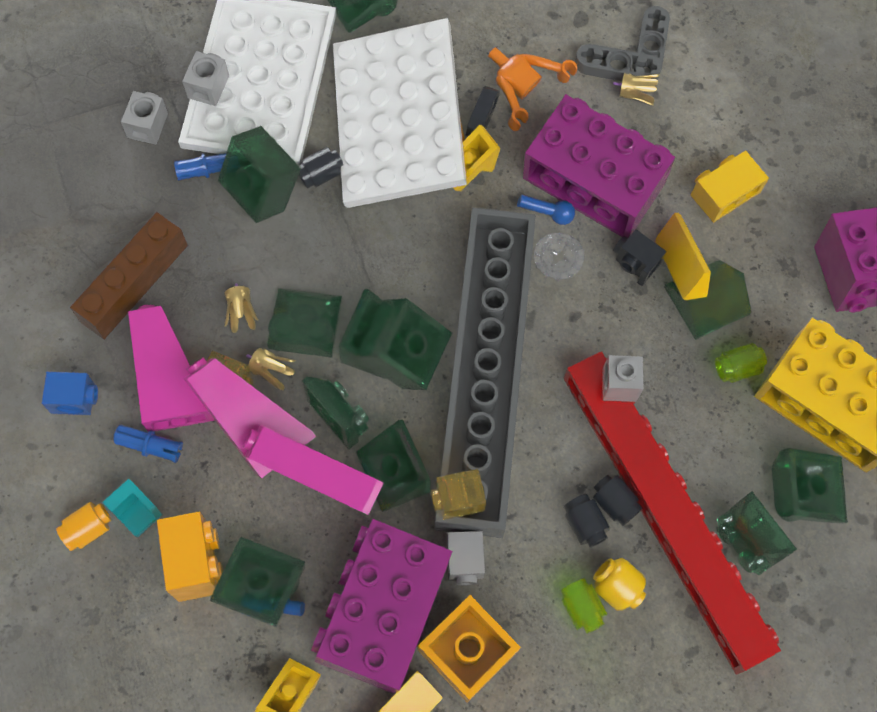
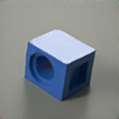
[42,372,98,415]

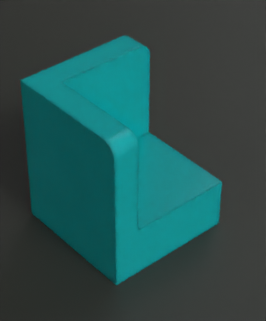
[102,479,163,537]

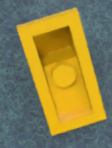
[453,125,501,192]
[255,658,321,712]

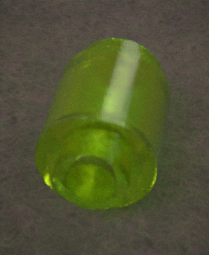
[715,343,767,383]
[560,578,608,634]

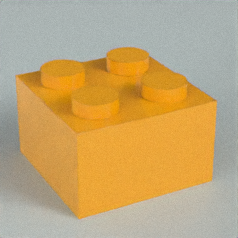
[157,511,225,602]
[418,595,521,703]

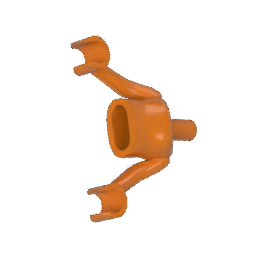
[488,47,577,131]

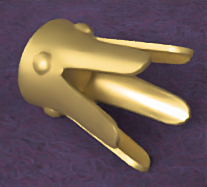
[613,73,660,106]
[225,283,258,333]
[246,348,296,390]

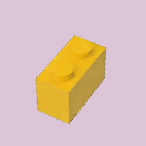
[691,150,769,223]

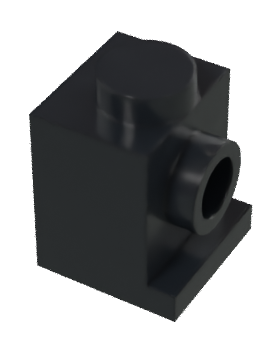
[613,229,667,286]

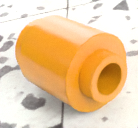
[56,501,112,551]

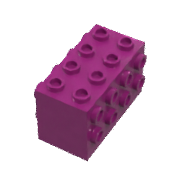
[523,94,675,238]
[814,208,877,313]
[311,519,453,694]

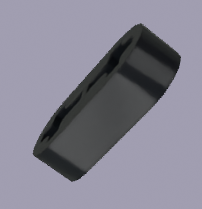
[466,86,500,137]

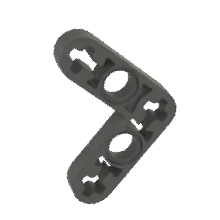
[575,6,670,81]

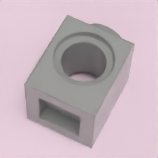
[182,51,229,106]
[121,91,168,145]
[602,355,644,402]
[447,531,485,586]

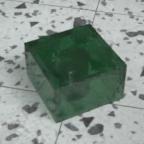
[218,126,301,223]
[356,298,452,390]

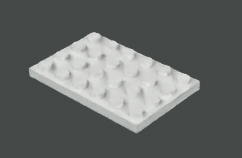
[178,0,336,167]
[333,18,467,208]

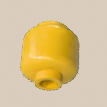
[593,558,646,611]

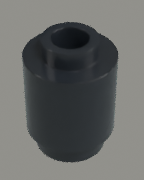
[295,146,344,189]
[593,475,643,526]
[564,494,611,548]

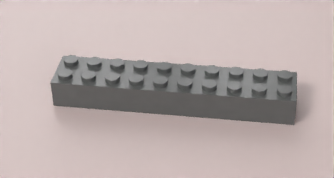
[435,208,536,538]

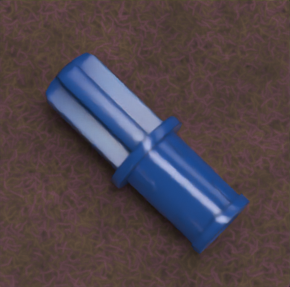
[174,153,238,181]
[114,425,183,463]

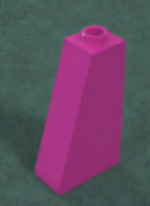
[128,305,215,432]
[184,357,316,478]
[243,425,383,515]

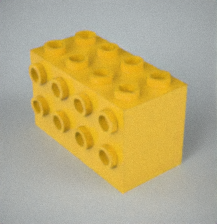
[754,317,877,473]

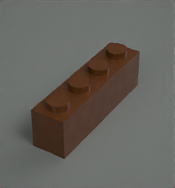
[70,212,188,340]

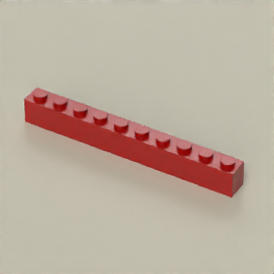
[563,351,781,675]

